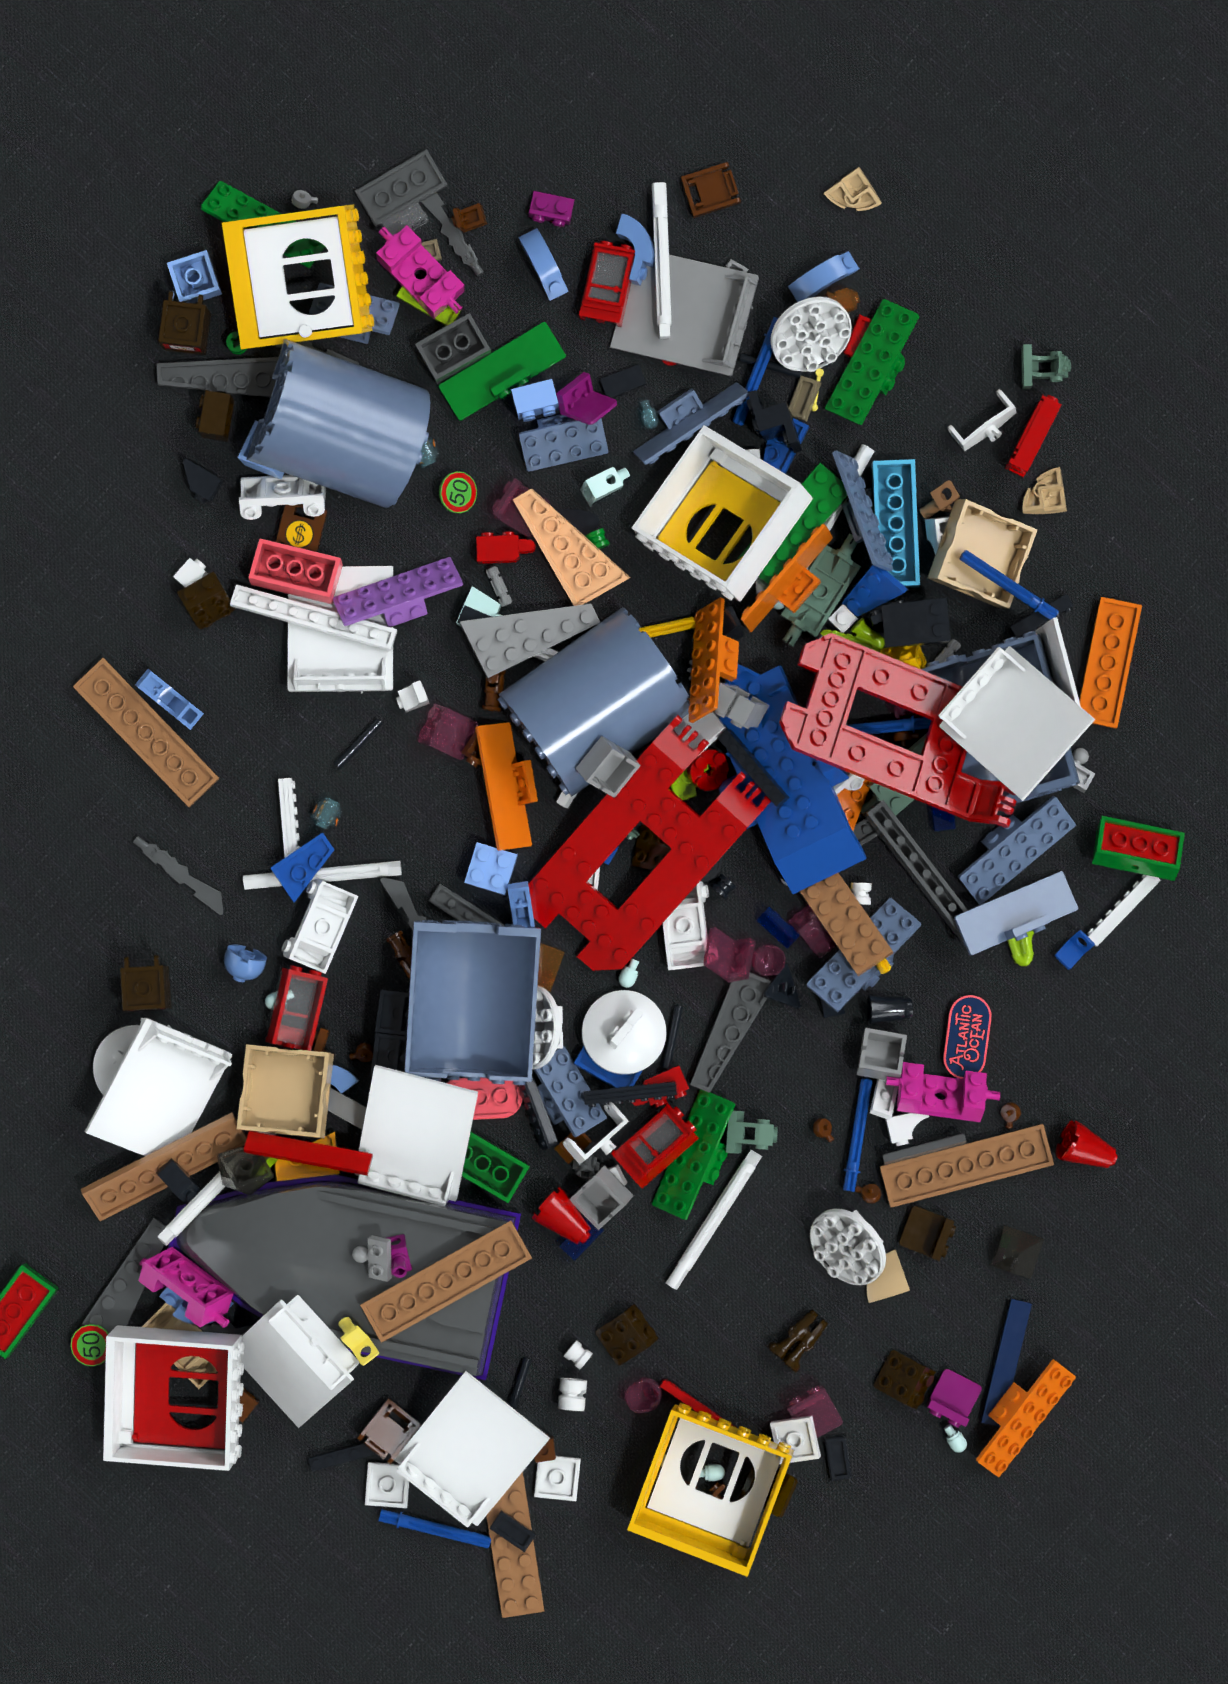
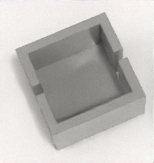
[713,683,769,729]
[576,736,641,798]
[857,1028,907,1080]
[570,1165,634,1230]

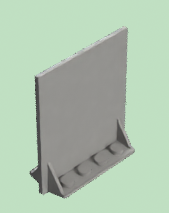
[610,255,759,376]

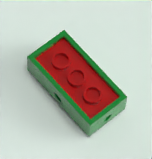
[1092,816,1185,881]
[0,1263,59,1359]

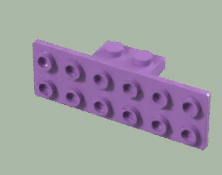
[333,557,463,627]

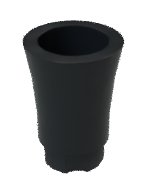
[867,995,913,1025]

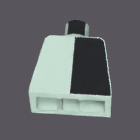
[580,467,631,507]
[456,587,503,627]

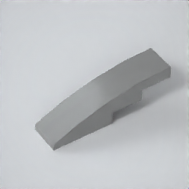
[328,1087,367,1130]

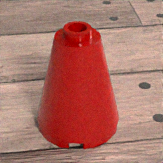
[1056,1120,1118,1168]
[532,1187,591,1244]

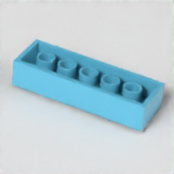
[871,459,920,588]

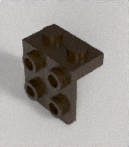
[177,571,235,629]
[632,825,671,870]
[899,1206,956,1261]
[596,1304,659,1365]
[874,1350,936,1409]
[739,1466,798,1518]

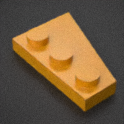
[274,1132,340,1181]

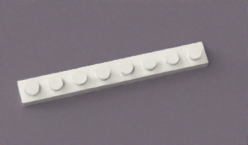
[230,585,397,651]

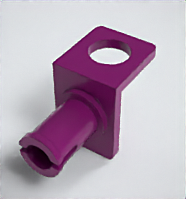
[387,1234,412,1278]

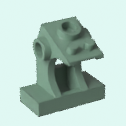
[1021,344,1071,389]
[726,1111,778,1153]

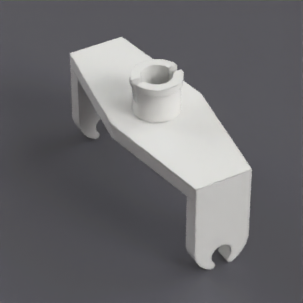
[947,389,1017,451]
[563,1102,629,1165]

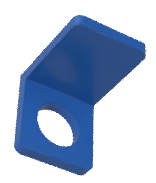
[1055,930,1095,970]

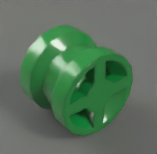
[226,331,247,355]
[585,528,610,549]

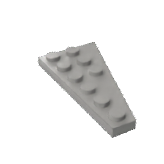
[459,604,600,679]

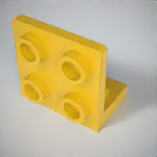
[880,645,926,669]

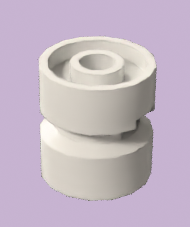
[557,1378,587,1411]

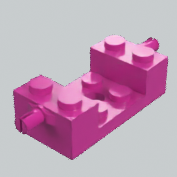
[376,225,465,319]
[886,1062,1000,1122]
[138,1247,234,1328]

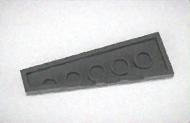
[157,357,278,398]
[690,967,771,1093]
[82,1218,166,1333]

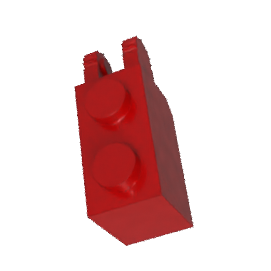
[476,532,536,564]
[632,1066,689,1108]

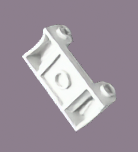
[239,475,326,520]
[282,879,358,974]
[663,881,717,970]

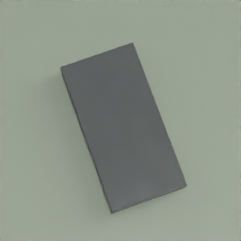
[355,149,448,228]

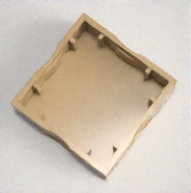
[928,499,1037,609]
[237,1044,334,1139]

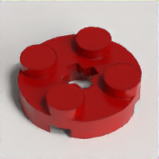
[687,748,728,791]

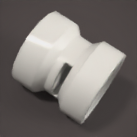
[850,883,872,905]
[564,1340,593,1370]

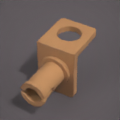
[920,480,960,519]

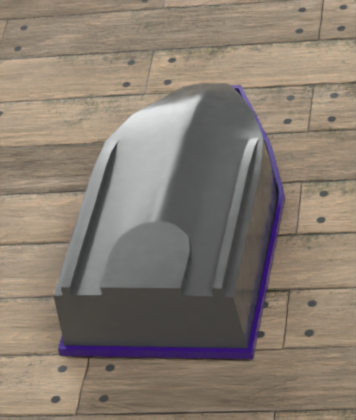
[168,1174,521,1380]

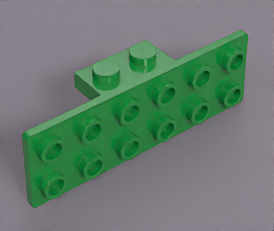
[201,181,325,268]
[825,299,919,425]
[439,322,566,421]
[652,1089,735,1220]

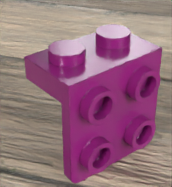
[556,372,617,425]
[926,1369,982,1428]

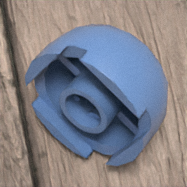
[224,944,267,982]

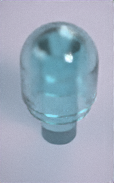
[640,400,659,429]

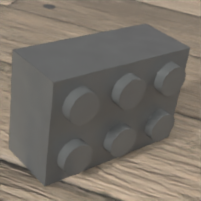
[415,313,491,384]

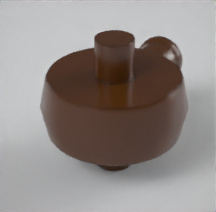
[893,731,920,747]
[349,1043,374,1062]
[1001,1102,1021,1129]
[813,1118,834,1142]
[855,1184,881,1203]

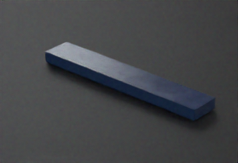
[981,1298,1032,1427]

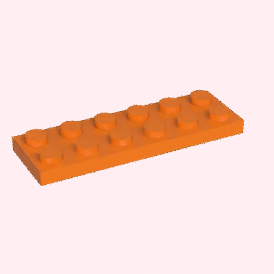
[1079,597,1142,729]

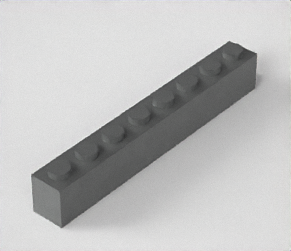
[863,800,968,947]

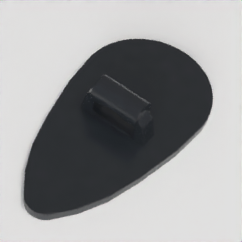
[525,509,600,552]

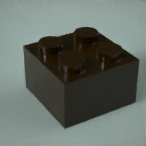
[196,390,235,442]

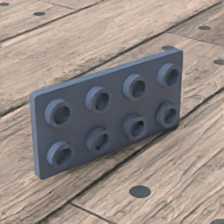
[309,283,400,344]
[519,414,608,472]
[534,1046,607,1137]

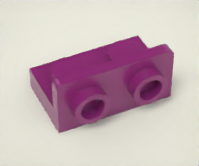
[528,191,575,227]

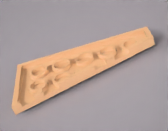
[513,489,630,606]

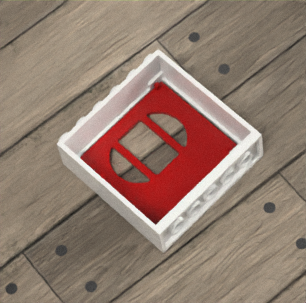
[103,1325,245,1471]

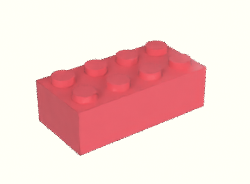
[248,539,343,604]

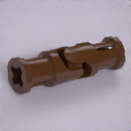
[482,670,506,712]
[386,930,412,979]

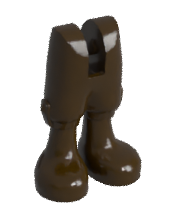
[767,1309,828,1373]

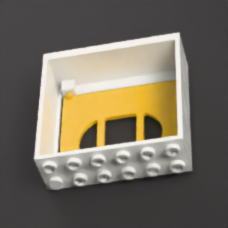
[632,425,813,602]

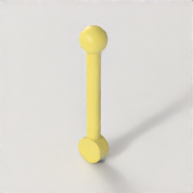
[811,368,824,411]

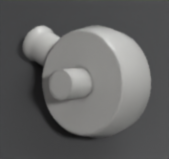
[292,190,318,209]

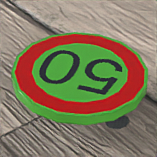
[439,471,477,513]
[71,1324,109,1366]

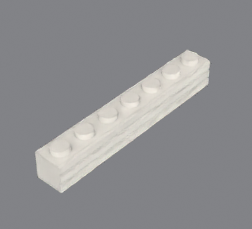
[278,778,300,858]
[1087,875,1161,947]

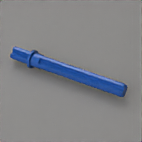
[733,317,778,426]
[959,550,1059,620]
[848,716,931,734]
[843,1078,872,1192]
[379,1509,491,1548]

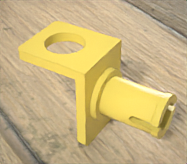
[338,1317,379,1366]

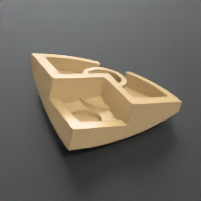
[824,167,882,211]
[1023,467,1067,514]
[867,1250,910,1303]

